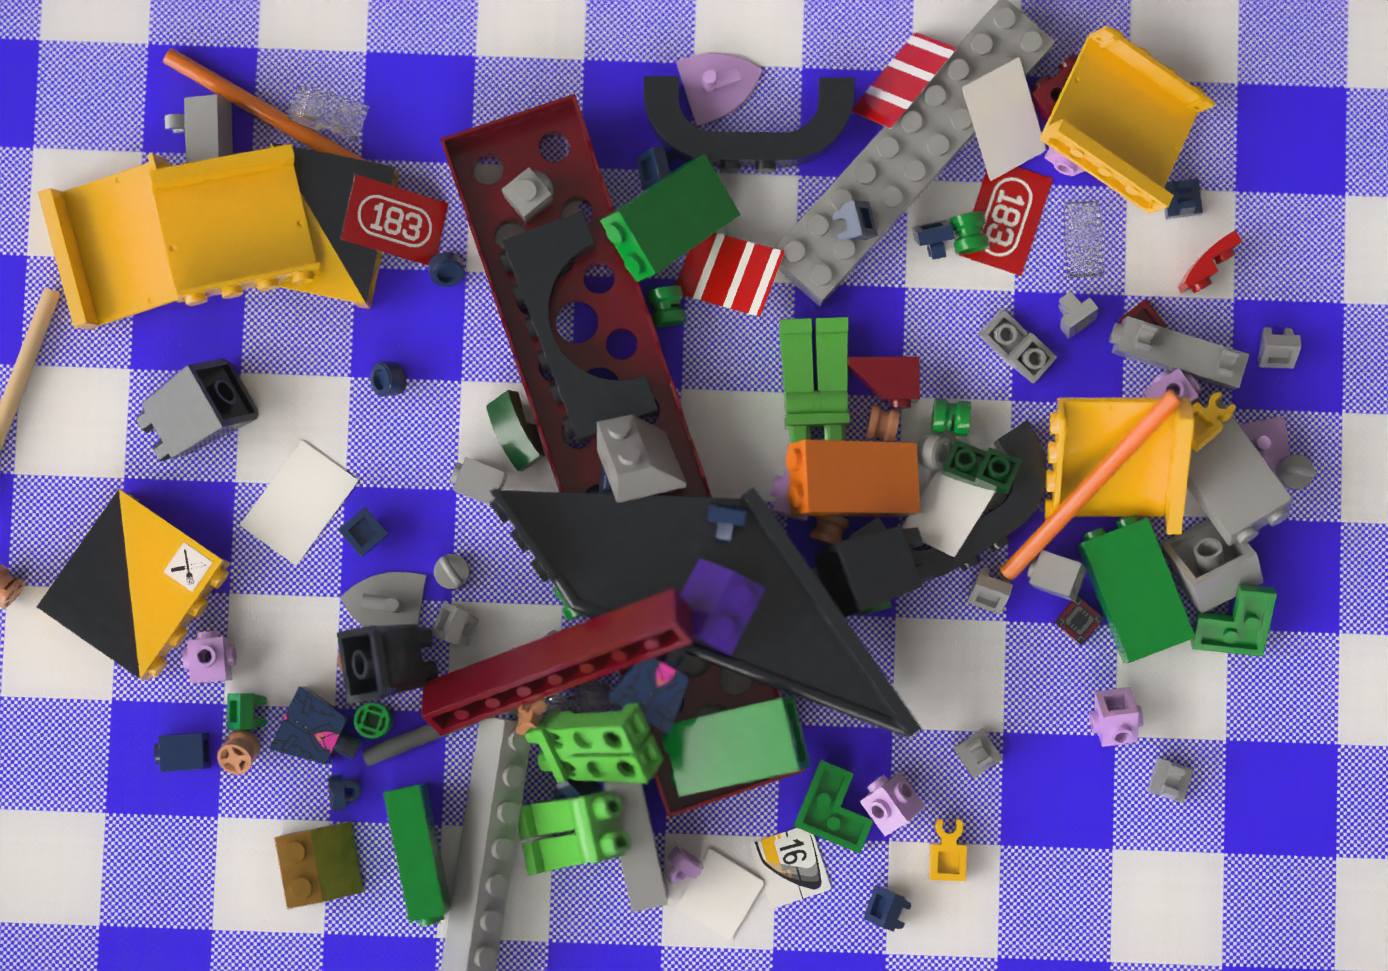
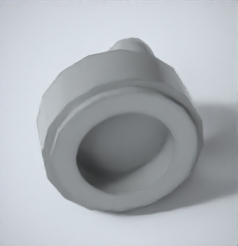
[917,434,953,471]
[1276,454,1317,489]
[434,554,470,589]

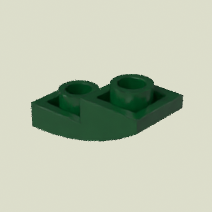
[486,390,545,472]
[942,439,1023,493]

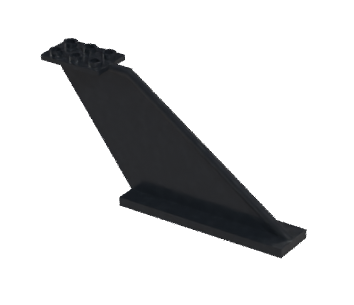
[489,487,922,738]

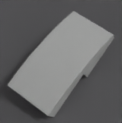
[977,309,1057,383]

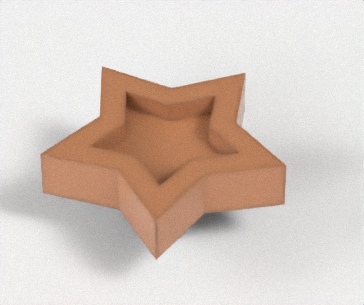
[515,700,548,736]

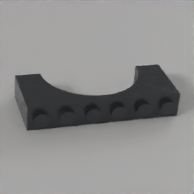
[499,211,658,443]

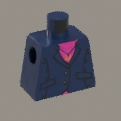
[608,647,690,734]
[269,686,363,765]

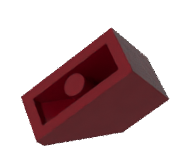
[847,357,920,409]

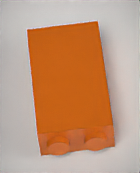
[786,440,920,517]

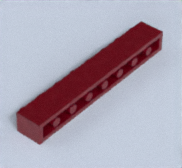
[421,588,693,735]

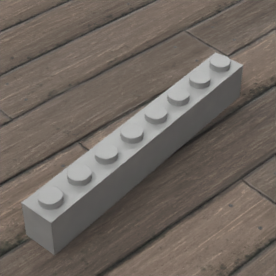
[441,717,531,971]

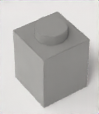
[501,167,554,224]
[450,457,508,506]
[1028,550,1087,602]

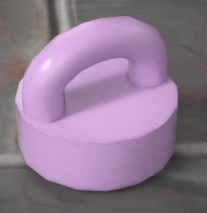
[668,846,704,883]

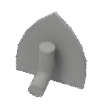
[340,572,426,627]

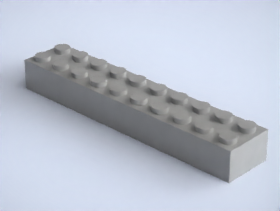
[775,0,1056,307]

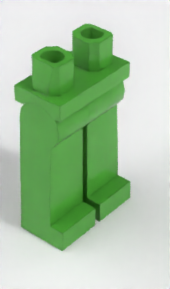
[778,317,850,444]
[524,703,664,783]
[518,790,631,876]

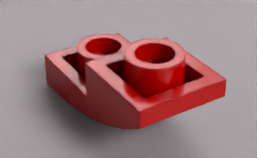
[1178,230,1242,293]

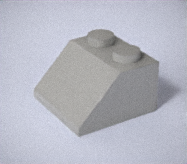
[597,414,686,503]
[1160,519,1264,614]

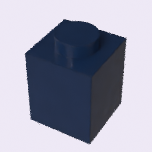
[154,733,210,772]

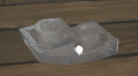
[286,85,369,141]
[1063,201,1105,278]
[539,681,611,719]

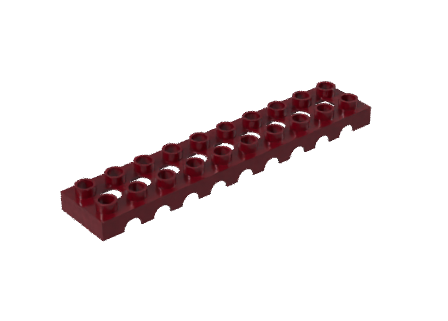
[440,94,806,818]

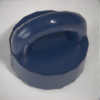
[428,252,465,287]
[370,361,407,397]
[327,774,362,811]

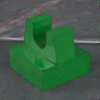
[227,693,267,730]

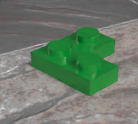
[1191,584,1277,657]
[793,760,873,854]

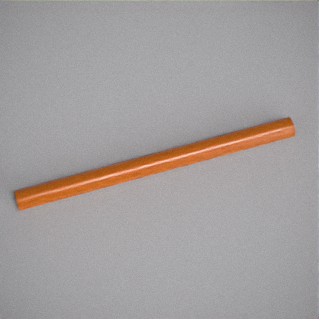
[163,48,369,162]
[1000,390,1183,581]

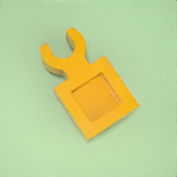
[1191,392,1236,452]
[929,818,967,881]

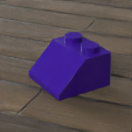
[680,558,766,656]

